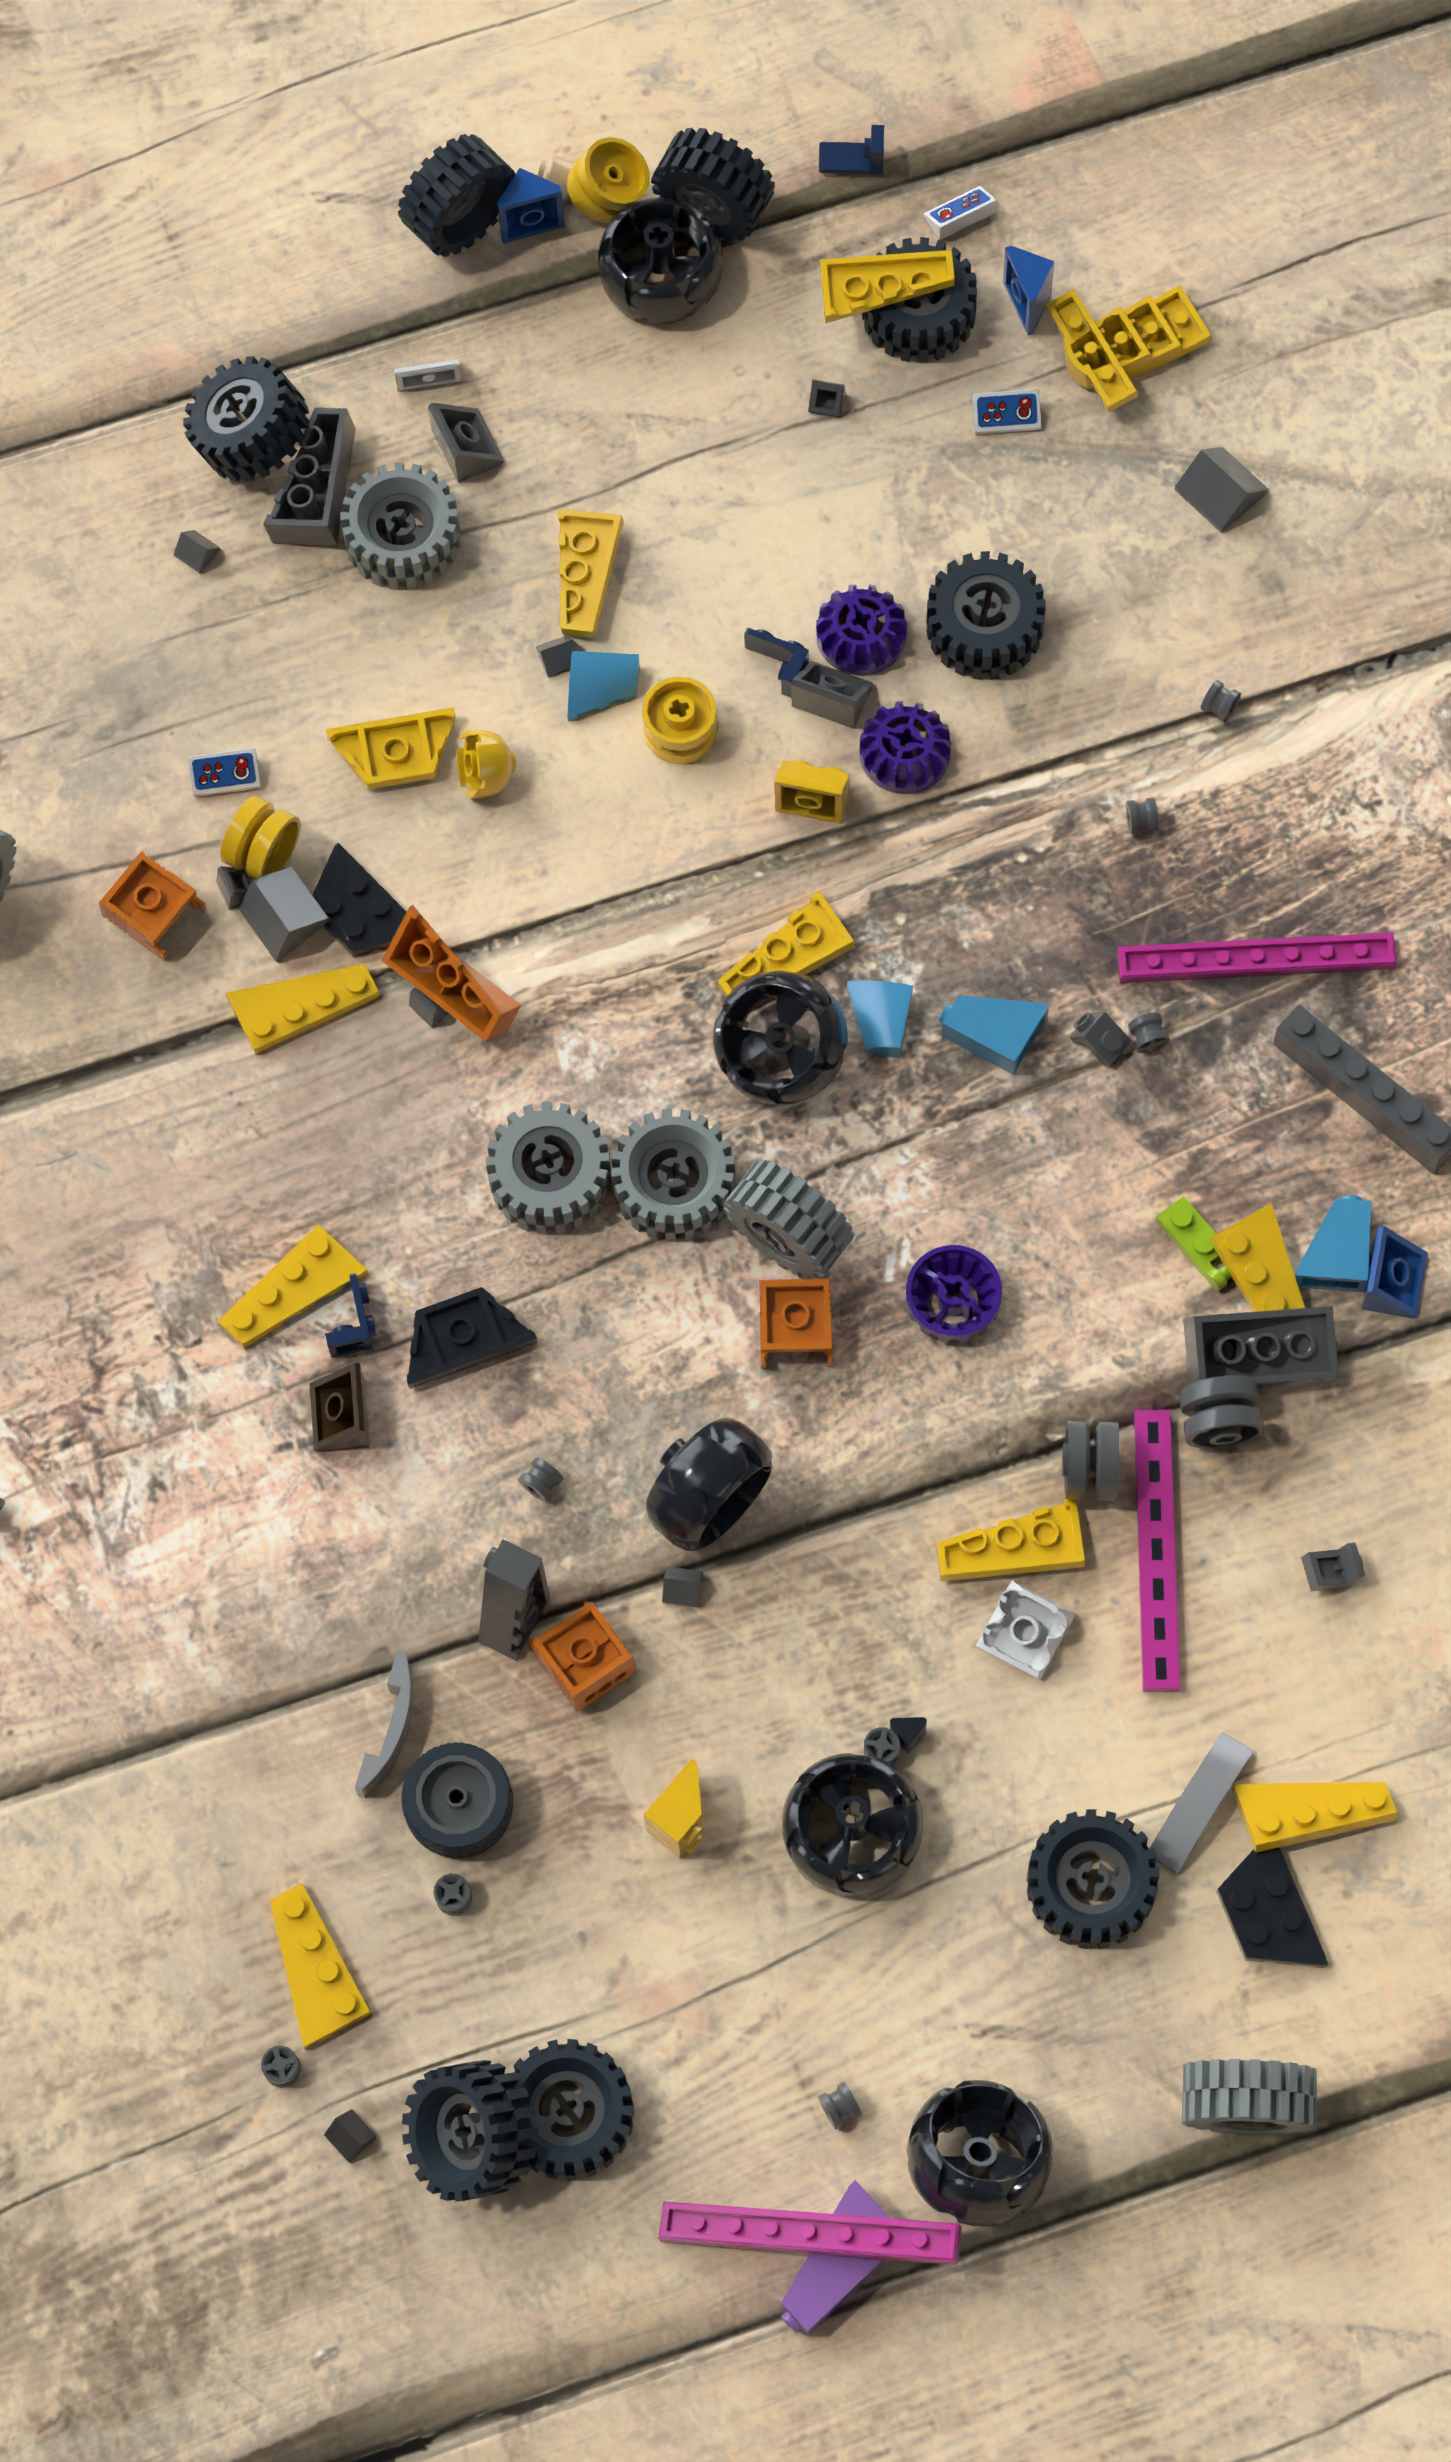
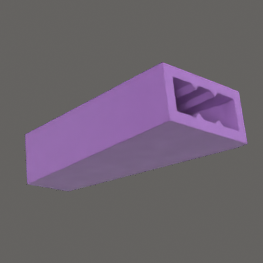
[781,2180,890,2336]

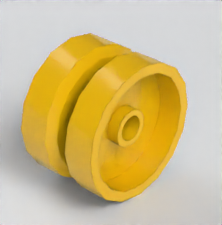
[567,137,650,223]
[642,676,718,765]
[220,795,301,879]

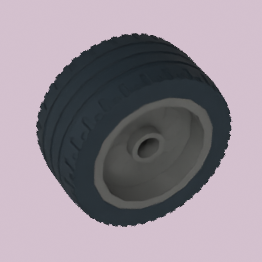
[401,1742,514,1859]

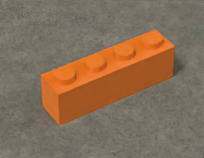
[382,905,521,1042]

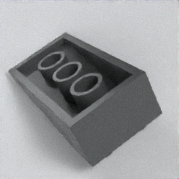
[1183,1306,1339,1384]

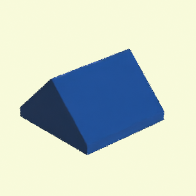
[497,168,565,244]
[1003,245,1054,335]
[1362,1226,1428,1319]

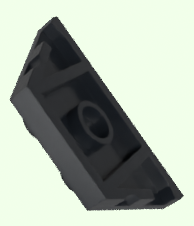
[313,843,406,957]
[406,1287,538,1389]
[1217,1847,1329,1968]

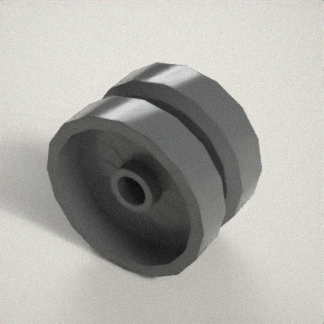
[1179,1376,1264,1449]
[1062,1421,1119,1501]

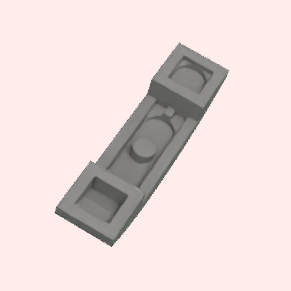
[355,1650,413,1798]
[1149,1732,1254,1874]

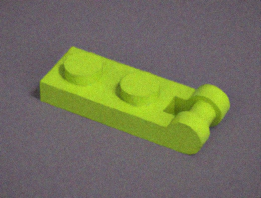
[1156,1196,1232,1291]

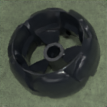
[598,198,723,324]
[713,971,848,1105]
[646,1418,773,1551]
[782,1753,923,1896]
[906,2080,1053,2227]

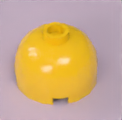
[457,730,516,798]

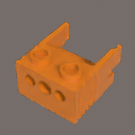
[99,851,206,961]
[759,1278,832,1369]
[528,1601,637,1712]

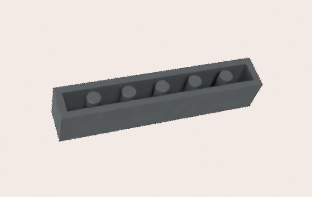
[1273,1004,1451,1174]

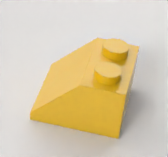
[774,760,850,824]
[644,1758,704,1858]

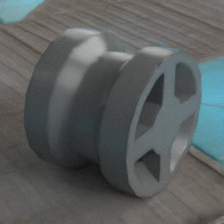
[1200,680,1241,722]
[1126,797,1159,834]
[1128,1012,1170,1053]
[518,1457,564,1502]
[864,1727,900,1765]
[433,1873,472,1916]
[261,2045,301,2088]
[818,2082,862,2130]

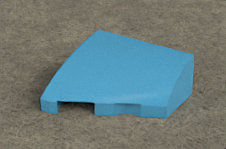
[567,651,640,721]
[847,980,913,1059]

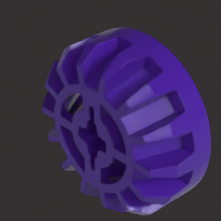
[816,584,907,676]
[859,701,951,794]
[906,1245,1002,1343]

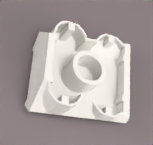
[976,1580,1076,1679]

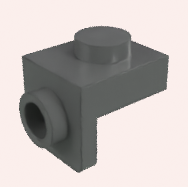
[1069,1012,1132,1066]
[1301,1542,1365,1591]

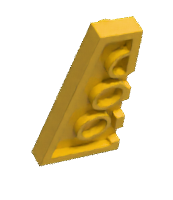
[820,250,955,324]
[558,509,624,638]
[718,891,855,997]
[225,963,380,1055]
[1209,1203,1305,1312]
[218,1225,369,1348]
[937,1499,1085,1581]
[1232,1782,1398,1853]
[269,1883,371,2050]

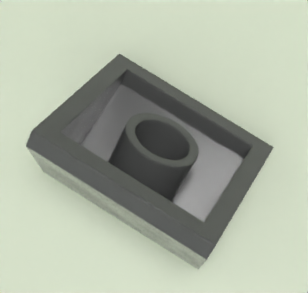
[428,403,505,483]
[1174,447,1269,532]
[791,661,874,729]
[239,867,331,962]

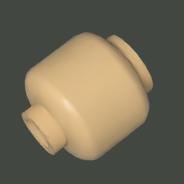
[537,156,574,203]

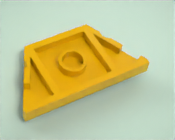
[326,707,456,790]

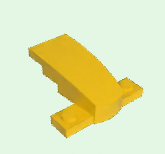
[1045,285,1212,413]

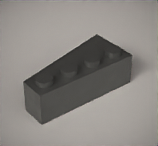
[263,408,356,546]
[478,1539,550,1661]

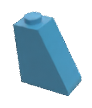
[939,995,1049,1075]
[1295,1195,1371,1292]

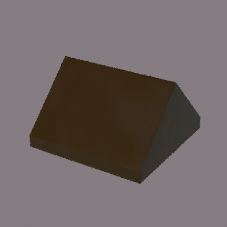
[309,1363,370,1452]

